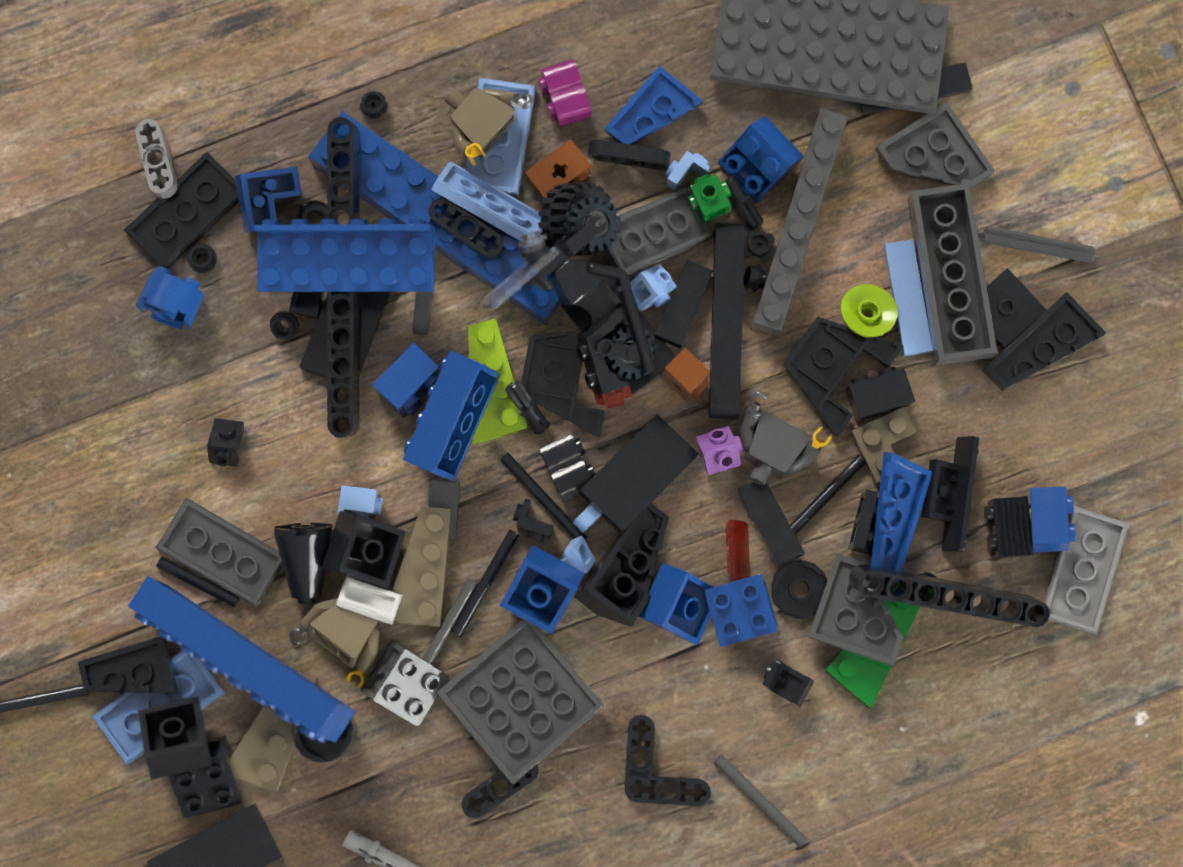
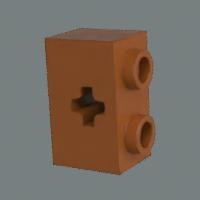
[525,139,592,201]
[662,348,711,402]

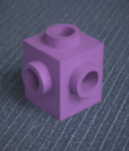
[695,426,743,476]

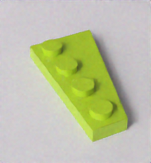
[468,318,528,445]

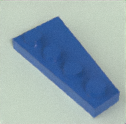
[871,452,933,583]

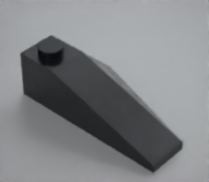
[574,503,669,627]

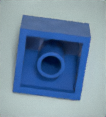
[638,563,712,645]

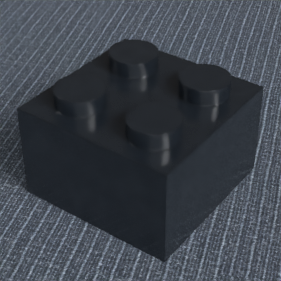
[321,511,406,588]
[138,697,212,780]

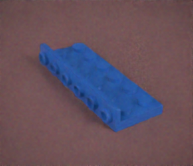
[254,219,435,292]

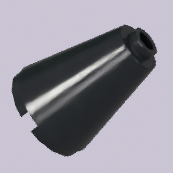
[274,522,333,604]

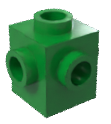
[688,174,731,223]

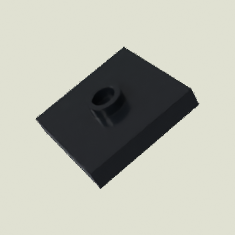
[987,268,1046,349]

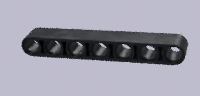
[708,223,745,419]
[849,565,1050,627]

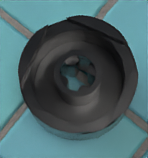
[292,717,356,763]

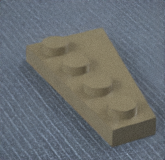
[381,506,452,627]
[229,670,318,792]

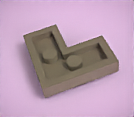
[850,407,916,484]

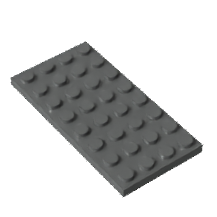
[709,0,950,114]

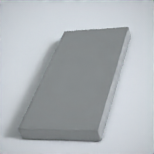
[1043,505,1129,635]

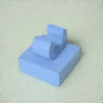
[560,536,596,573]

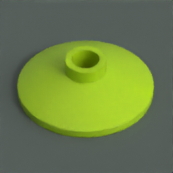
[840,284,898,337]

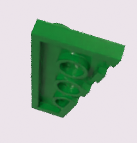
[825,583,921,709]

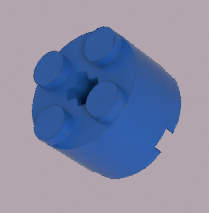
[136,266,205,330]

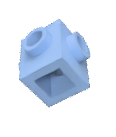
[630,264,677,311]

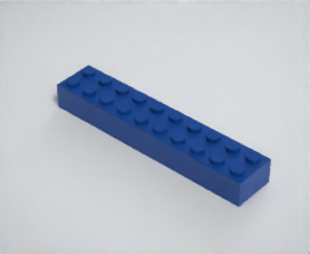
[308,111,561,326]

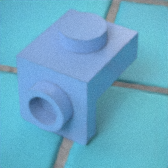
[665,151,710,192]

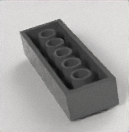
[908,183,998,367]

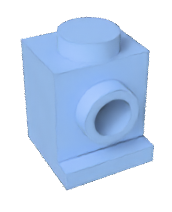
[337,485,383,517]

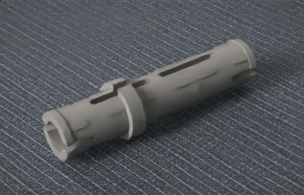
[342,829,419,867]

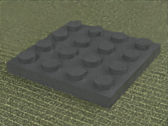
[437,619,605,785]

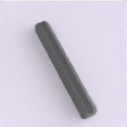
[982,226,1095,263]

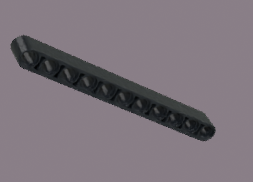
[327,117,360,438]

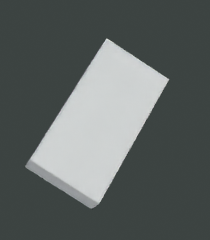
[336,576,402,625]

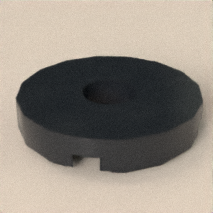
[770,560,827,619]

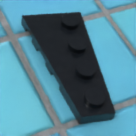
[982,292,1107,391]

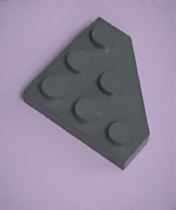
[875,102,995,189]
[808,554,904,667]

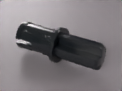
[725,174,764,230]
[505,380,550,435]

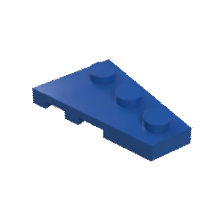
[605,65,703,145]

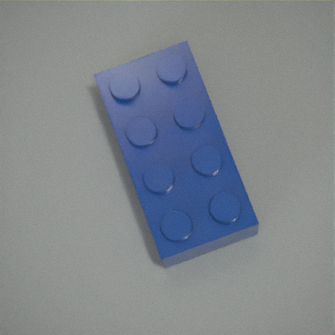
[402,351,501,481]

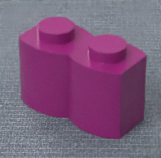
[538,59,591,127]

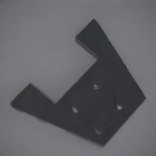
[783,317,904,437]
[521,324,619,437]

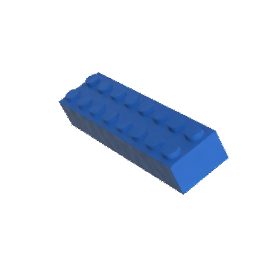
[128,576,356,743]

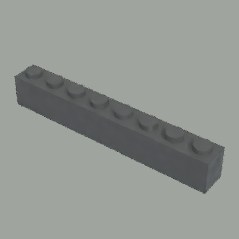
[751,108,848,338]

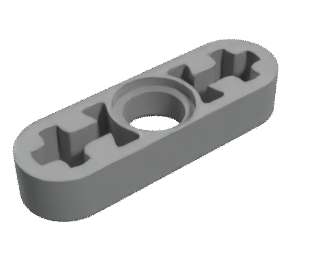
[135,119,178,199]

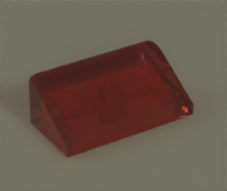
[725,520,750,581]

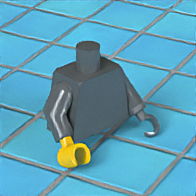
[740,391,832,486]

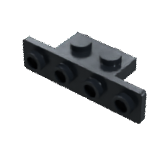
[922,436,979,552]

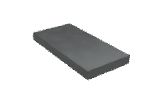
[595,188,714,276]
[156,498,282,607]

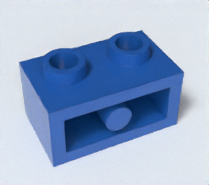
[1030,486,1075,552]

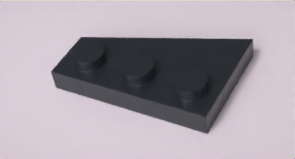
[78,636,179,694]

